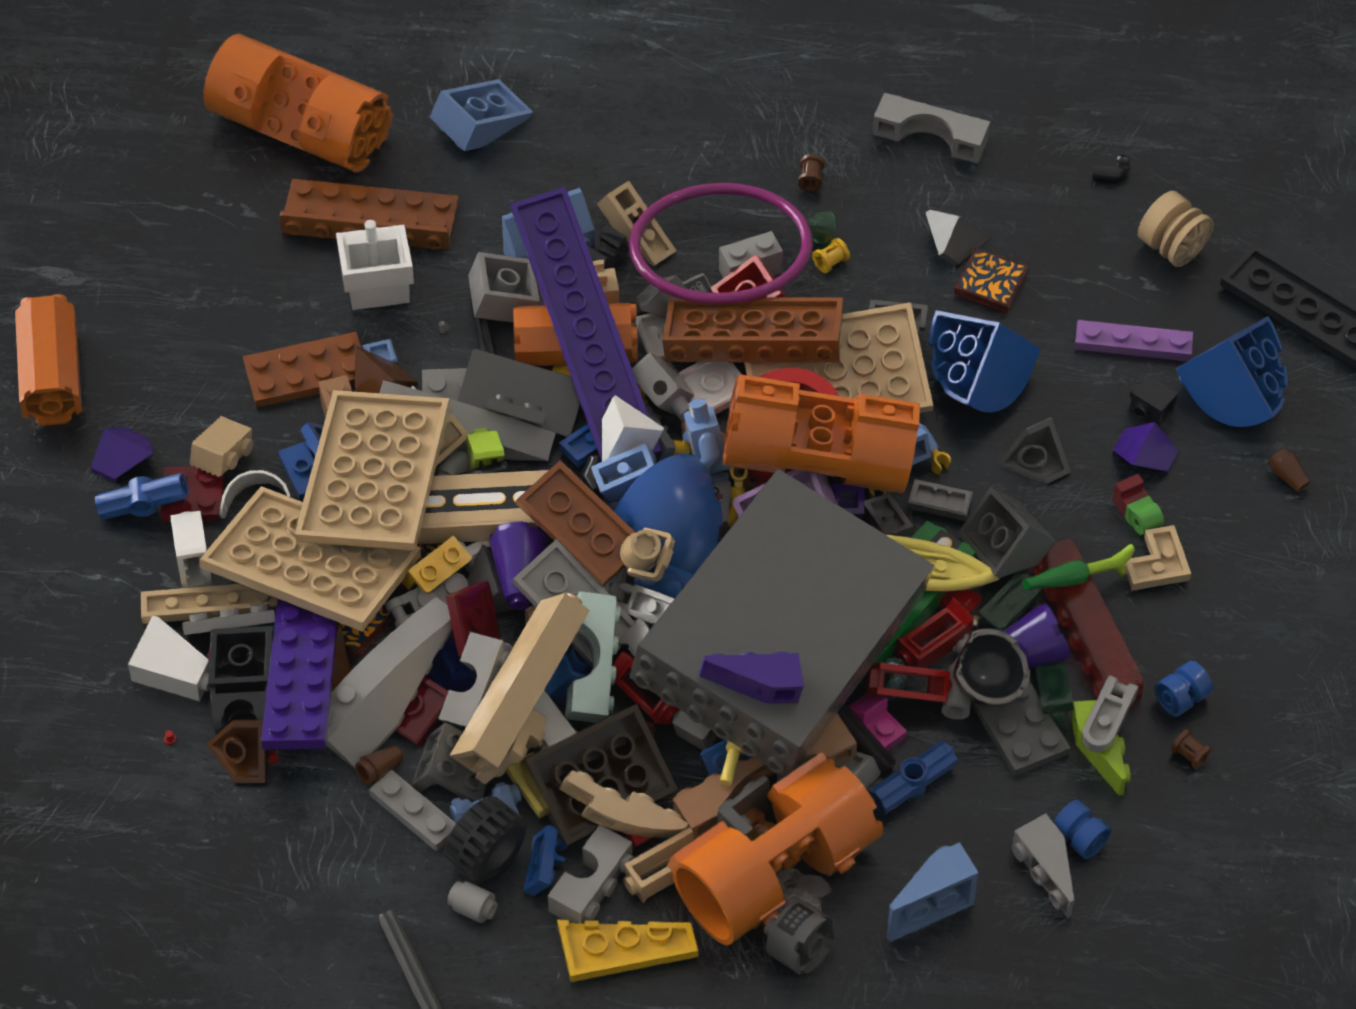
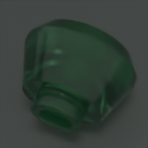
[807,209,837,248]

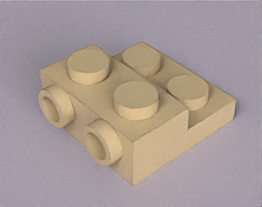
[475,709,547,784]

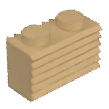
[190,416,254,477]

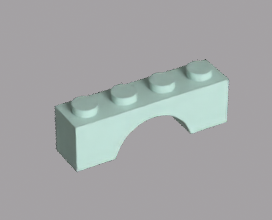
[565,591,620,723]

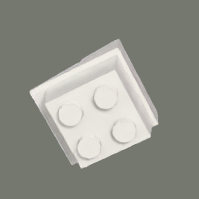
[336,220,414,310]

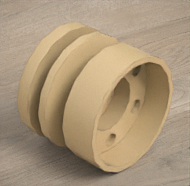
[1137,191,1214,267]

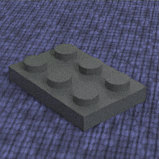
[971,681,1071,777]

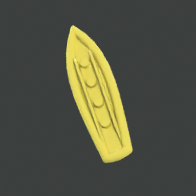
[887,535,1000,592]

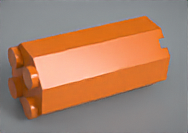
[15,294,82,426]
[513,303,638,366]

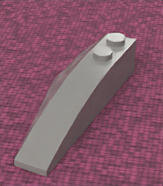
[379,380,556,462]
[326,597,453,768]

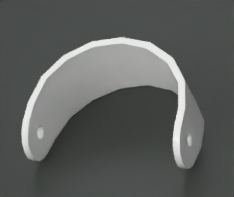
[220,470,291,518]

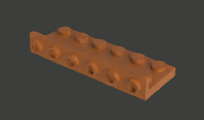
[279,179,459,250]
[662,297,844,362]

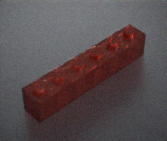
[1034,537,1144,701]

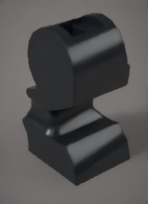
[588,224,629,269]

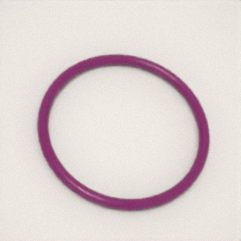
[629,183,813,304]

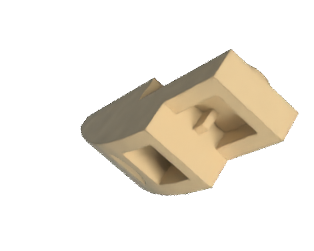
[559,770,689,838]

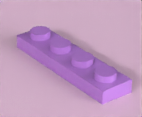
[1075,320,1193,361]

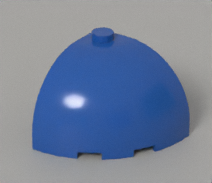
[929,310,1041,413]
[1176,316,1288,427]
[614,454,723,575]

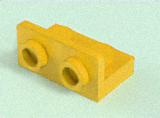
[401,535,472,594]

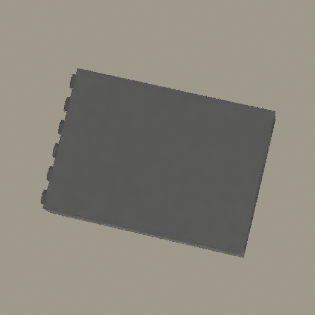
[629,469,935,777]

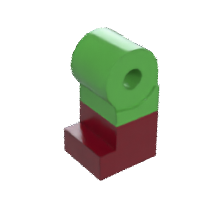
[1112,474,1164,535]

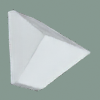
[602,395,664,462]

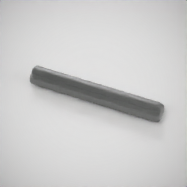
[379,910,442,1009]

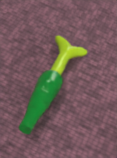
[1022,544,1135,591]

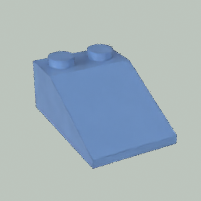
[430,79,534,151]
[886,842,979,942]

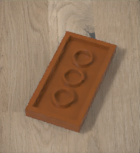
[243,332,361,408]
[516,461,636,587]

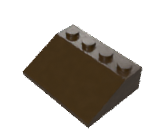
[519,704,678,846]

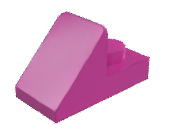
[849,694,907,751]

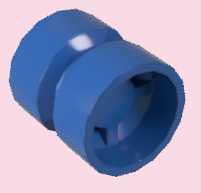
[1154,660,1214,717]
[1053,799,1112,859]

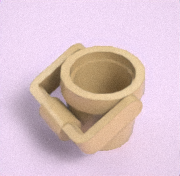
[620,528,675,582]

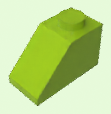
[466,428,505,470]

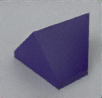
[1112,422,1179,475]
[91,426,153,483]

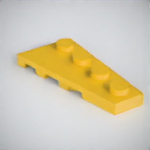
[557,920,698,982]

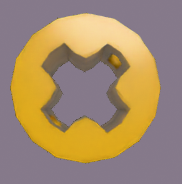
[812,238,850,274]

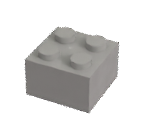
[468,252,540,323]

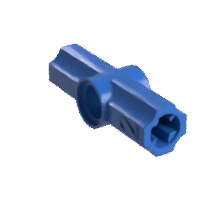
[95,473,189,520]
[868,741,958,815]

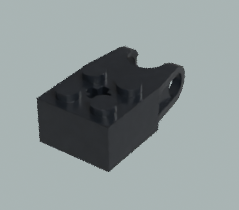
[208,626,274,735]

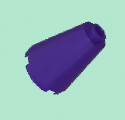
[489,521,550,610]
[1004,603,1070,668]

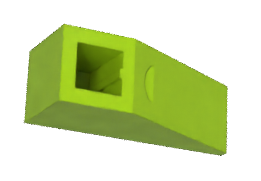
[1071,700,1130,795]

